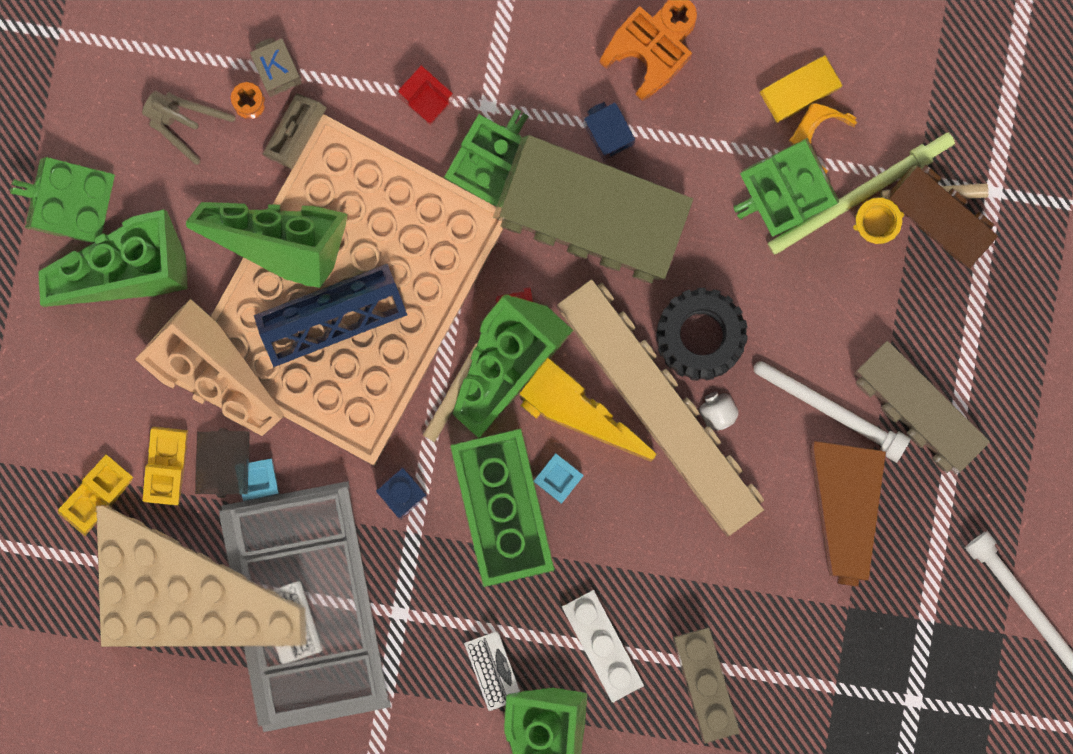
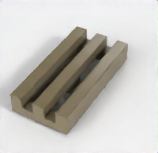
[262,93,327,169]

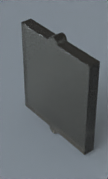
[195,428,250,498]

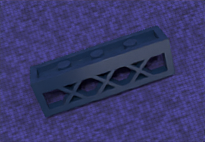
[253,264,407,367]

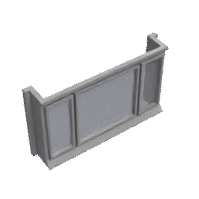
[219,481,391,732]

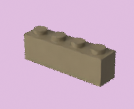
[853,340,990,474]

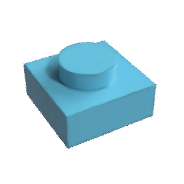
[533,453,584,504]
[236,458,279,501]

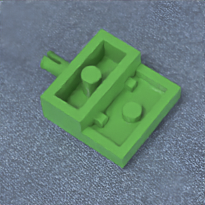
[444,109,529,207]
[734,138,839,237]
[10,157,115,243]

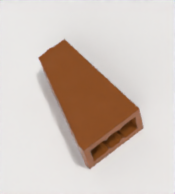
[810,441,886,587]

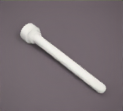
[754,361,911,463]
[965,531,1073,674]

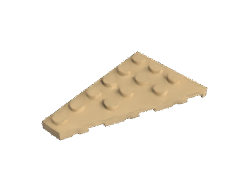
[96,505,307,647]

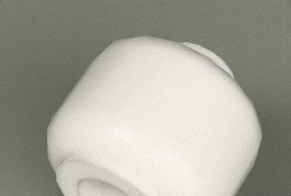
[699,392,739,431]

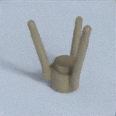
[142,91,236,165]

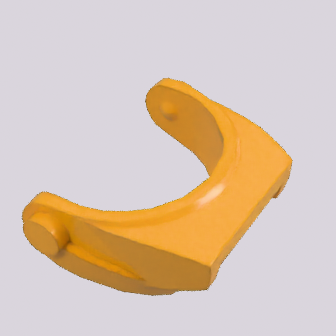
[789,103,857,174]

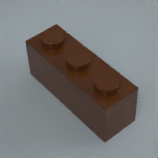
[884,165,998,269]

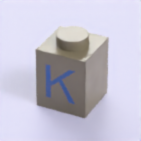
[250,38,302,97]

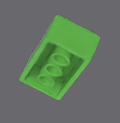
[450,429,554,587]

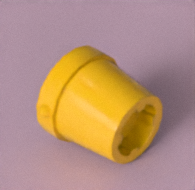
[853,198,905,244]

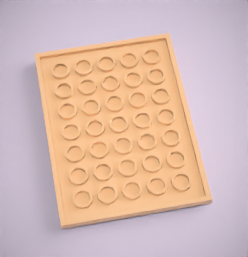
[211,114,504,466]

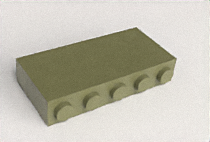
[493,135,693,284]

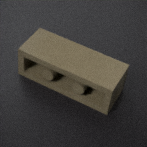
[672,628,740,743]

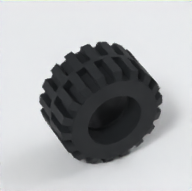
[656,288,748,381]

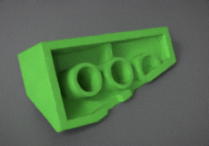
[186,202,347,288]
[39,210,188,307]
[453,295,574,438]
[504,688,587,754]

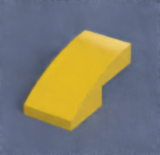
[759,56,843,123]
[143,427,188,505]
[58,455,133,536]

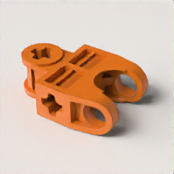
[599,0,697,101]

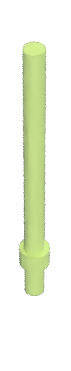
[767,132,955,255]

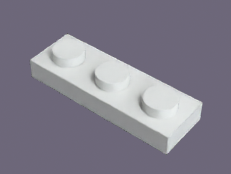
[562,590,644,703]

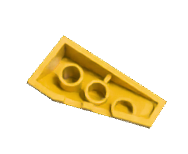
[519,358,657,462]

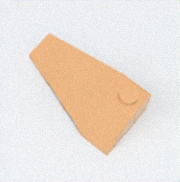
[135,299,284,436]

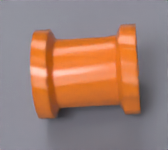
[230,82,265,119]

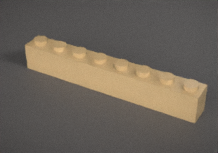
[557,279,764,537]

